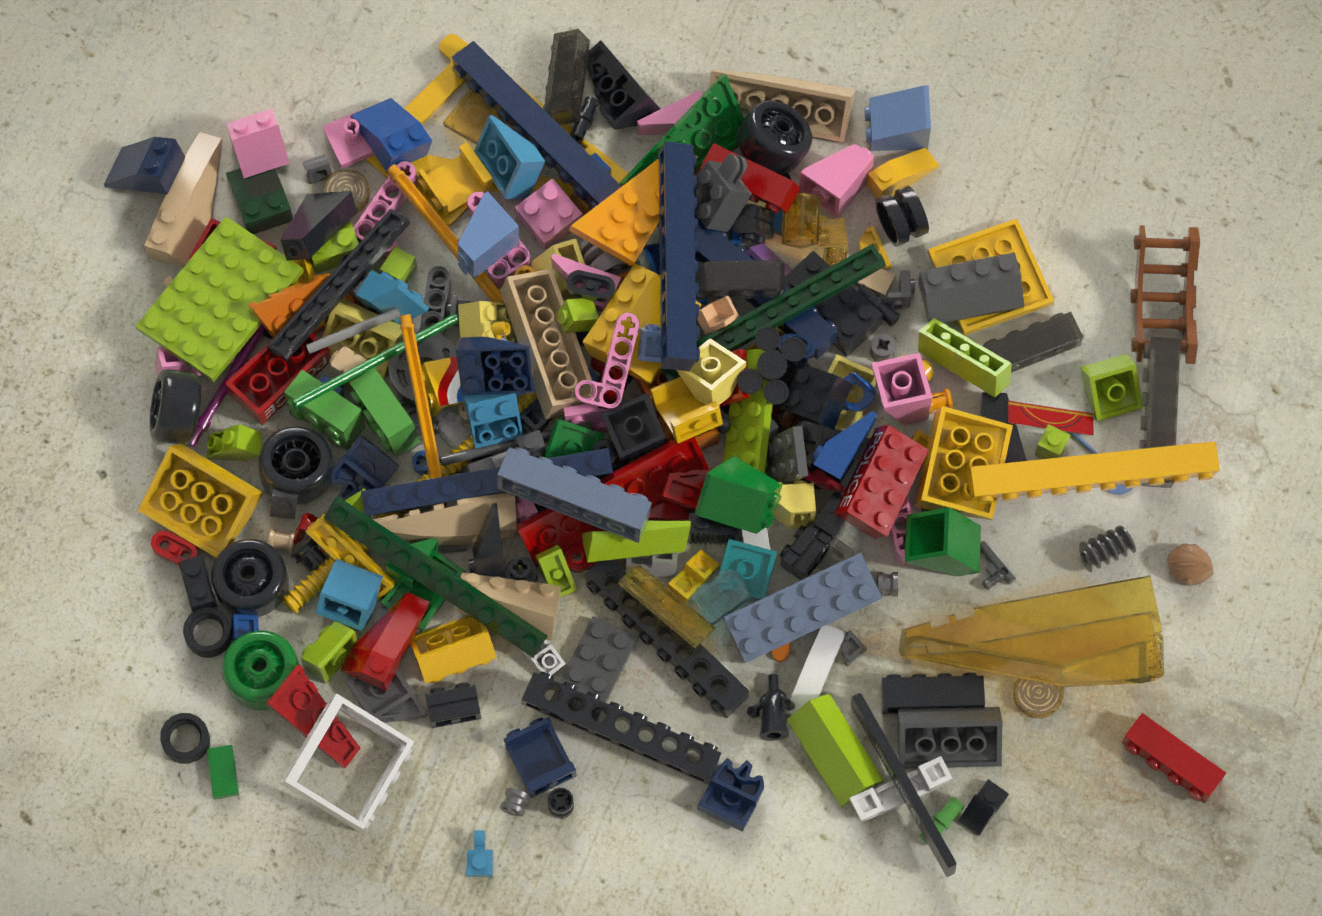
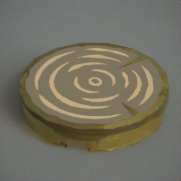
[322,169,370,213]
[1013,668,1064,719]

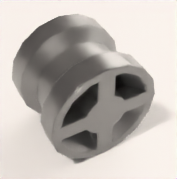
[870,334,895,362]
[877,572,898,597]
[500,788,530,817]

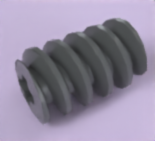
[1079,525,1136,572]

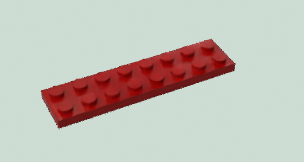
[515,437,709,567]

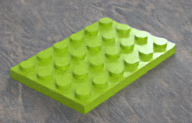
[135,217,304,382]

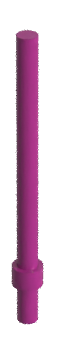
[188,324,266,447]

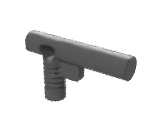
[980,541,1016,590]

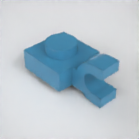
[466,830,493,877]

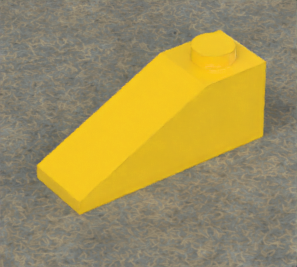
[867,148,939,198]

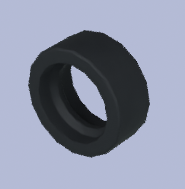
[183,607,232,658]
[160,713,210,764]

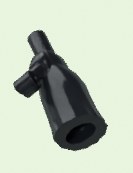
[747,674,795,741]

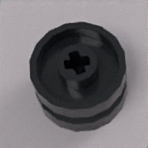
[875,185,929,247]

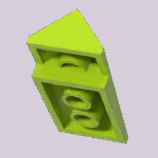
[582,521,691,562]
[787,694,884,808]

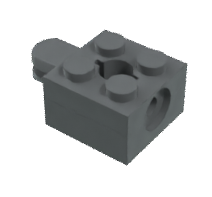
[694,154,751,232]

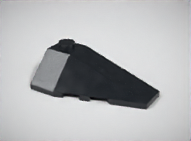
[584,40,661,130]

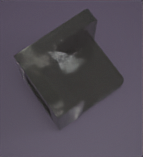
[817,537,855,570]

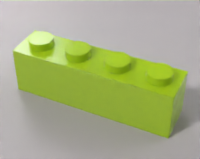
[918,318,1012,397]

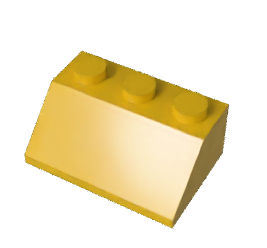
[410,615,497,684]

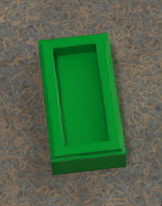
[207,745,239,800]

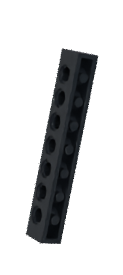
[585,560,749,718]
[521,671,722,784]

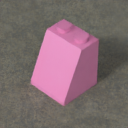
[226,109,290,178]
[799,144,874,219]
[871,353,932,425]

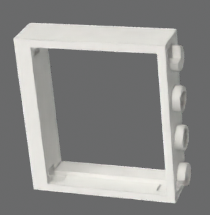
[280,694,414,831]

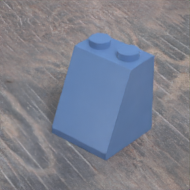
[864,85,931,151]
[457,191,519,279]

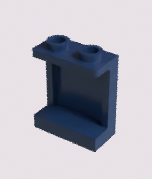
[503,717,577,798]

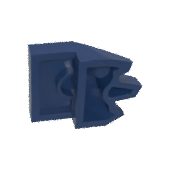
[331,435,400,501]
[697,758,764,832]

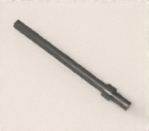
[439,426,584,466]

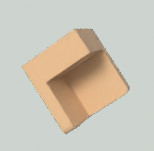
[697,296,739,335]

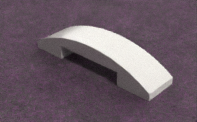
[786,625,847,716]
[850,756,953,822]

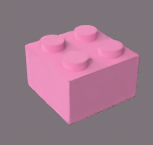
[515,178,583,251]

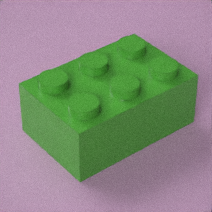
[350,367,421,457]
[284,370,366,450]

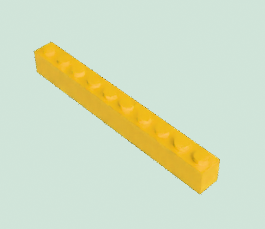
[967,441,1220,504]

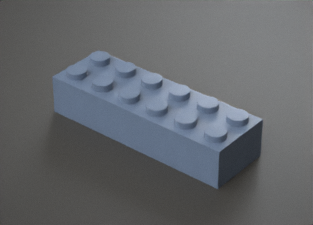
[497,447,652,543]
[722,553,882,663]

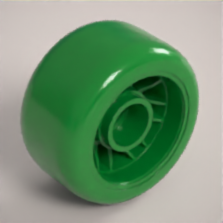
[222,630,299,710]

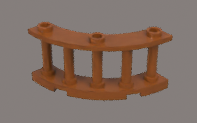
[1130,225,1200,364]

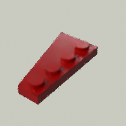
[266,664,361,769]

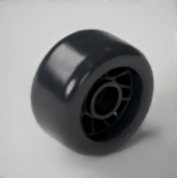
[737,100,812,175]
[149,369,201,445]
[258,426,333,505]
[211,539,289,617]

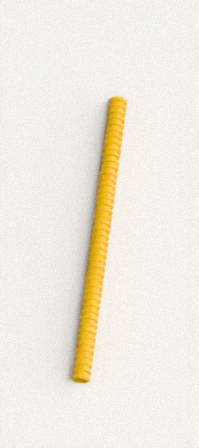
[282,391,538,614]

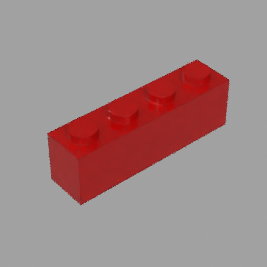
[700,143,801,214]
[1122,713,1226,803]

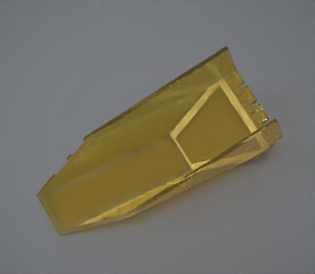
[899,575,1164,687]

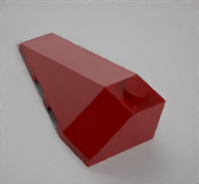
[341,592,430,691]

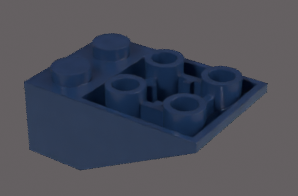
[455,337,535,395]

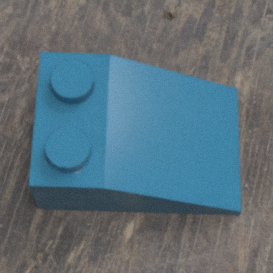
[474,115,545,199]

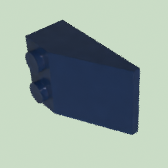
[104,137,185,194]

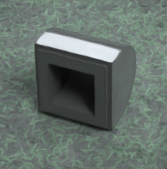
[302,154,332,184]

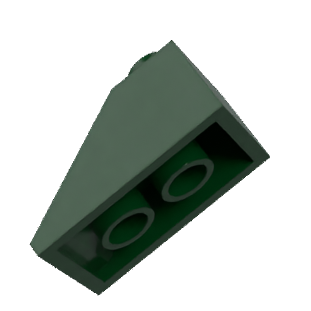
[226,168,293,234]

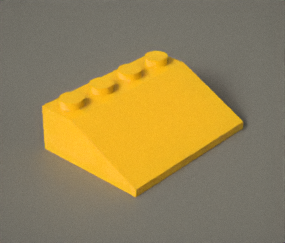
[583,264,701,384]
[914,406,1013,520]
[137,444,263,557]

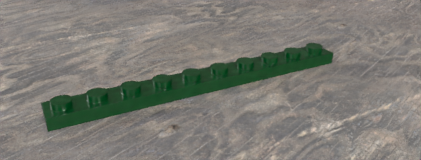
[661,243,886,382]
[323,496,548,658]

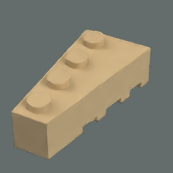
[457,573,561,641]

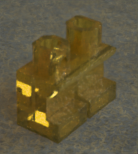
[818,218,848,266]

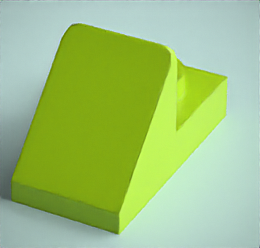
[535,545,577,598]

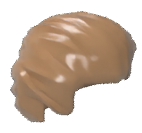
[1167,543,1214,586]

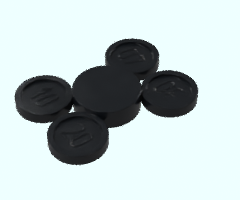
[738,326,806,405]

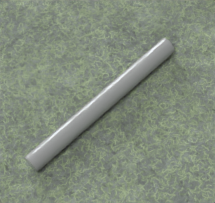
[306,307,400,354]

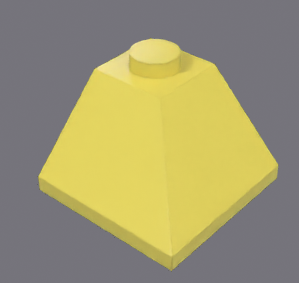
[677,339,746,405]

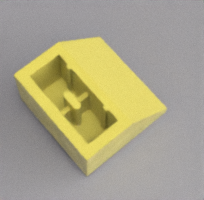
[531,239,585,301]
[458,301,515,343]
[773,481,816,530]

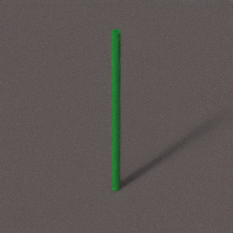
[291,314,459,409]

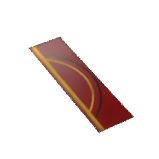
[1008,400,1094,436]

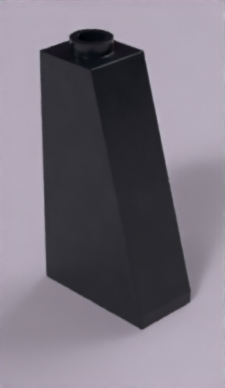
[280,191,357,261]
[980,392,1027,463]

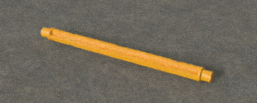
[387,164,504,303]
[400,314,448,508]

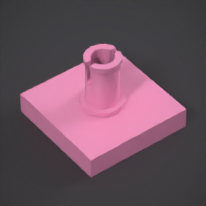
[322,108,375,169]

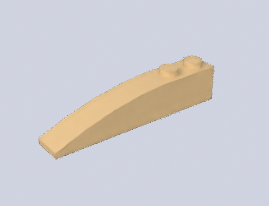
[709,70,855,143]
[144,132,222,268]
[373,493,517,546]

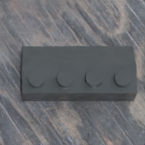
[918,252,1024,323]
[898,707,1003,769]

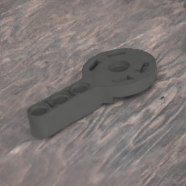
[389,266,456,405]

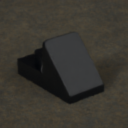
[958,779,1009,836]

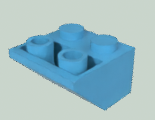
[355,270,429,324]
[462,393,523,449]
[316,559,383,631]

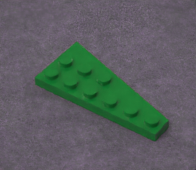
[619,74,744,186]

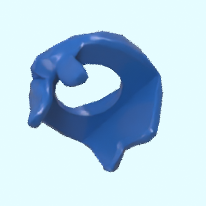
[843,372,876,412]

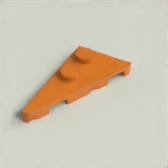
[248,272,331,337]

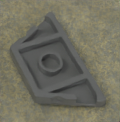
[345,669,428,723]

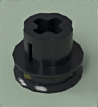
[290,538,327,572]
[505,557,537,583]

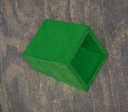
[694,456,782,534]
[905,507,981,576]

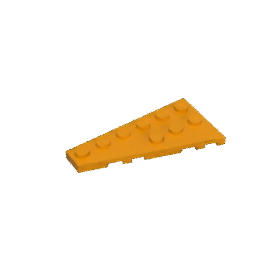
[569,156,697,267]

